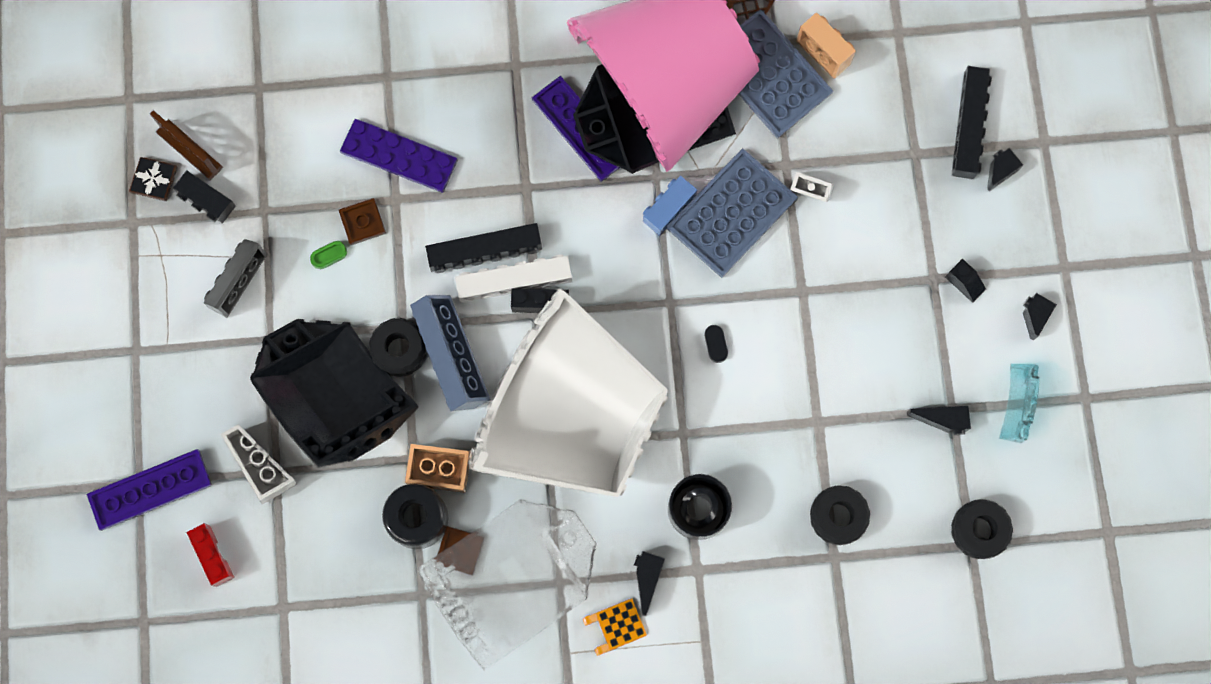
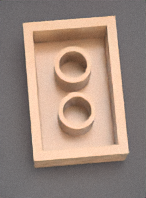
[796,12,856,79]
[405,444,470,493]

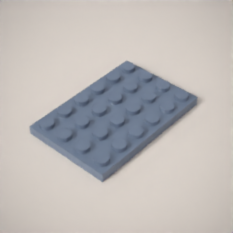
[738,9,833,139]
[666,148,798,278]

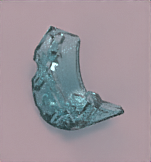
[999,364,1039,443]

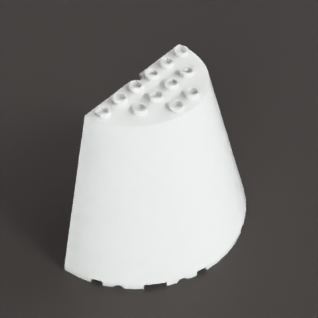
[468,289,668,497]

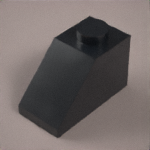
[987,147,1023,191]
[945,258,986,303]
[1023,293,1057,340]

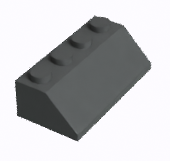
[203,239,268,318]

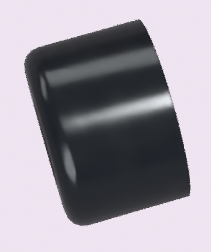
[668,474,732,540]
[382,483,449,549]

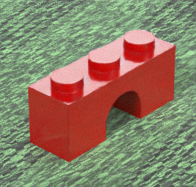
[186,523,235,587]

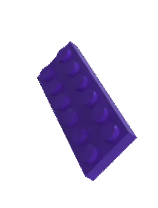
[531,76,620,182]
[340,118,458,193]
[87,449,212,531]

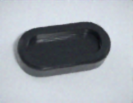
[704,325,728,363]

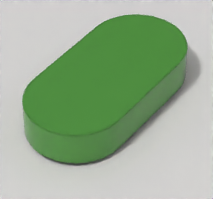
[310,241,347,269]

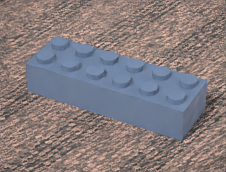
[410,295,491,411]

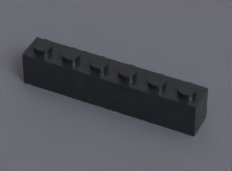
[951,66,992,179]
[425,223,542,273]

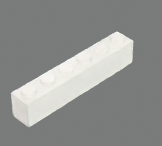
[455,255,572,303]

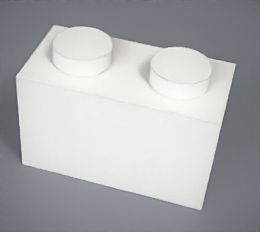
[790,172,834,202]

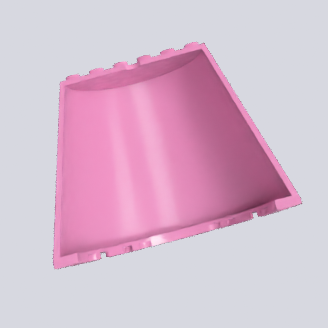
[567,0,760,172]

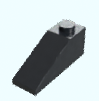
[907,406,971,436]
[634,551,665,617]

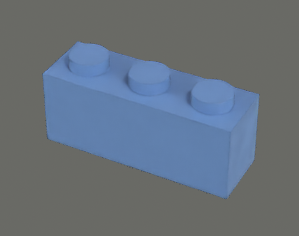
[643,176,697,236]

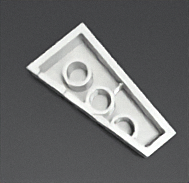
[221,424,297,504]

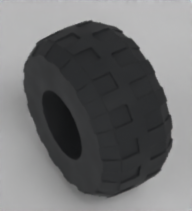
[369,318,427,377]
[810,485,870,545]
[951,499,1013,559]

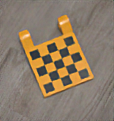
[583,598,647,656]

